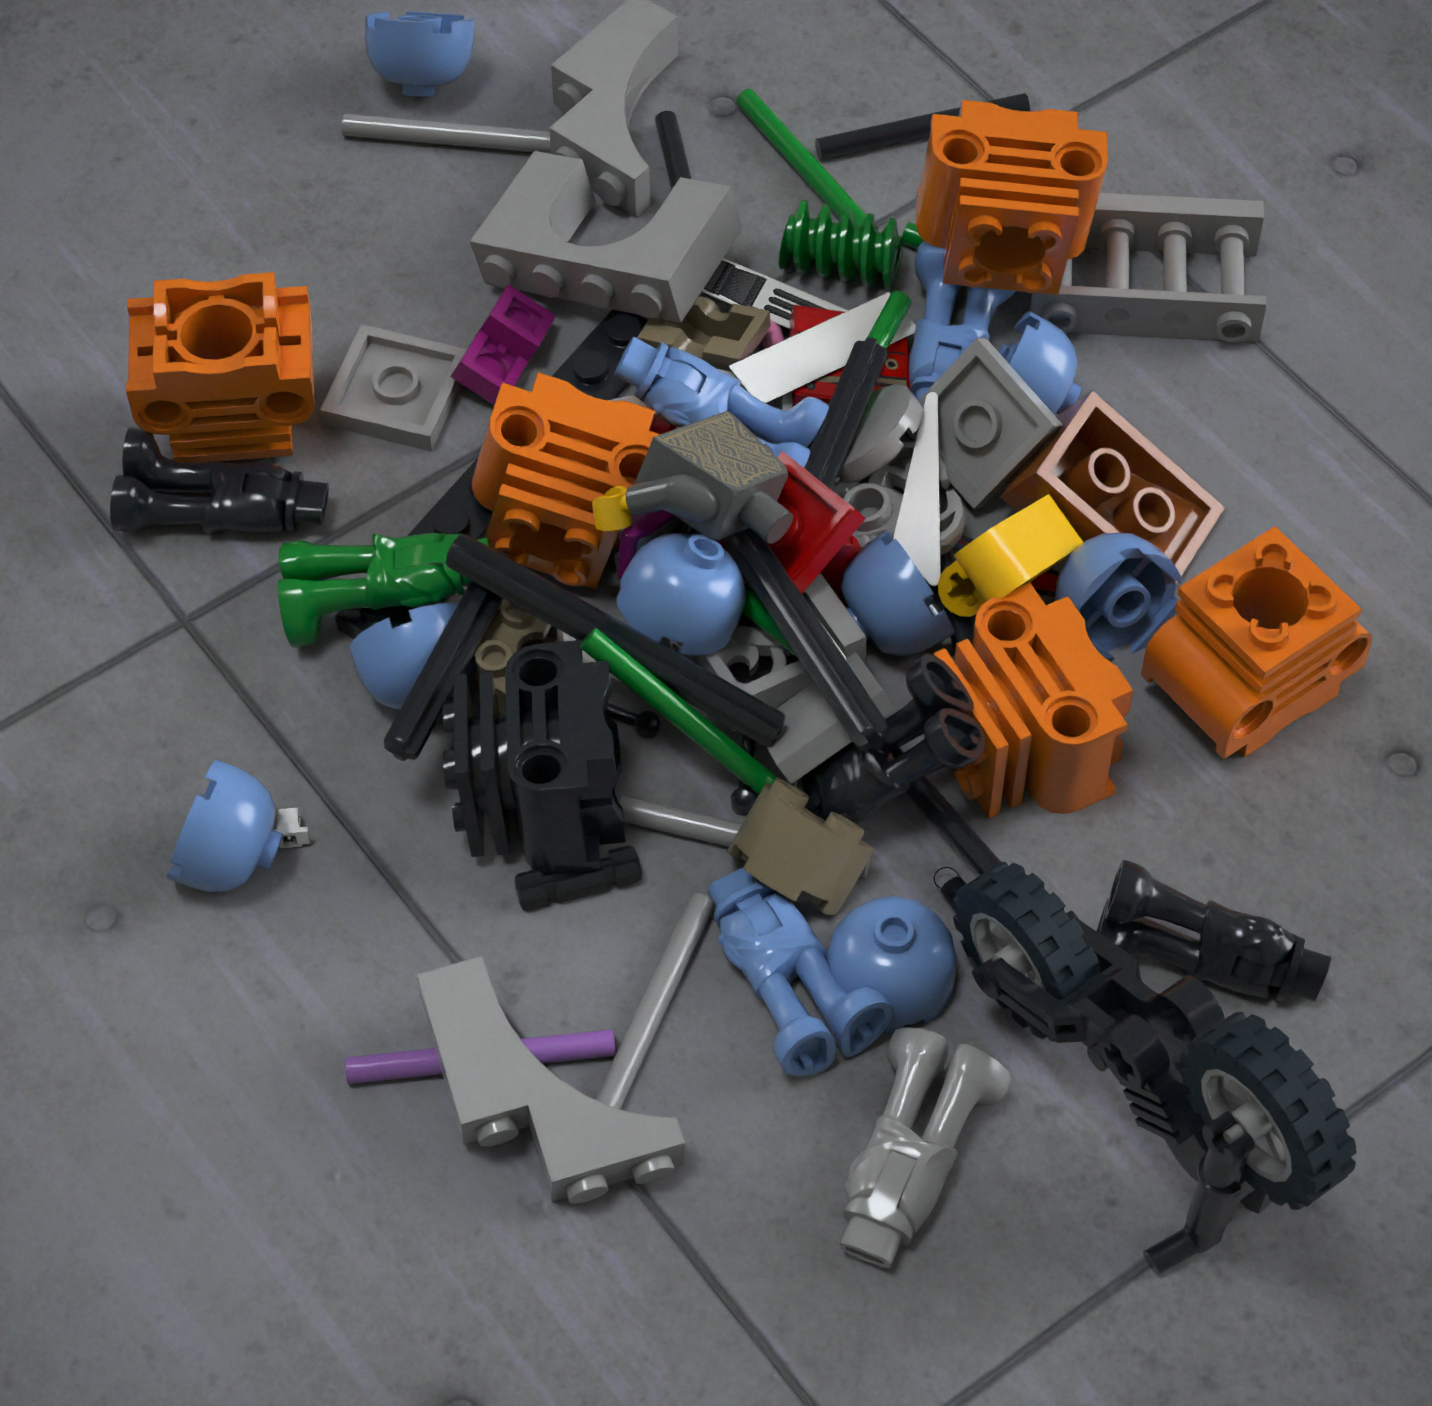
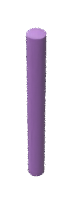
[345,1029,616,1084]

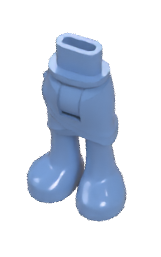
[909,241,1016,400]
[614,336,829,468]
[707,868,894,1076]

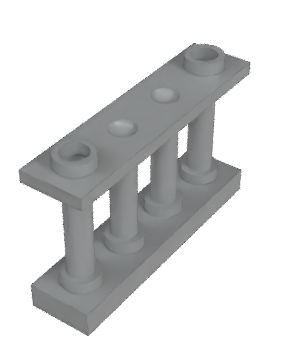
[1030,193,1267,343]

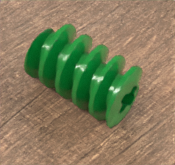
[778,200,903,291]

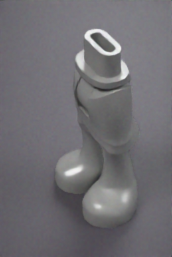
[839,1027,1012,1268]

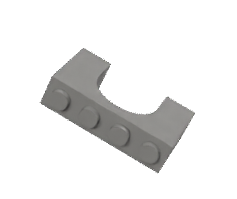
[470,151,742,323]

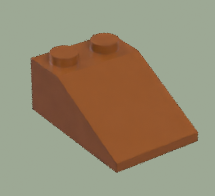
[1000,390,1225,584]

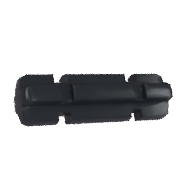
[514,845,642,911]

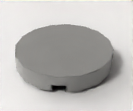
[835,384,923,483]

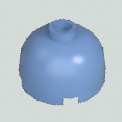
[365,11,475,96]
[999,311,1082,415]
[841,530,955,657]
[1055,532,1182,659]
[616,533,746,656]
[349,603,475,713]
[166,759,284,892]
[826,896,958,1033]

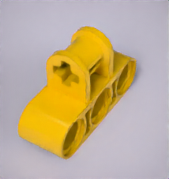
[938,494,1084,617]

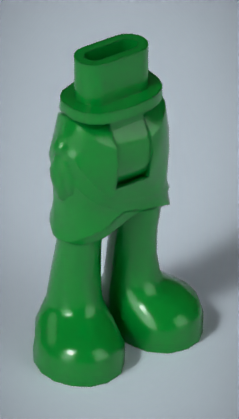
[277,533,493,648]

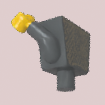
[592,410,793,544]

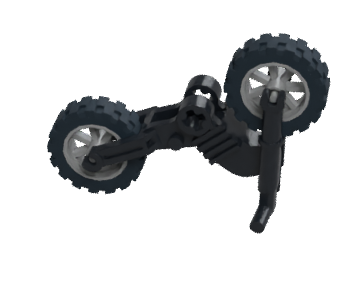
[952,862,1356,1275]

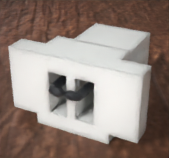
[275,808,310,848]

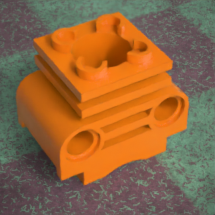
[916,100,1108,295]
[126,272,314,463]
[472,372,661,589]
[1141,526,1372,760]
[934,582,1134,819]

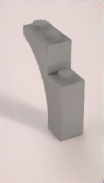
[549,0,678,218]
[417,956,685,1204]

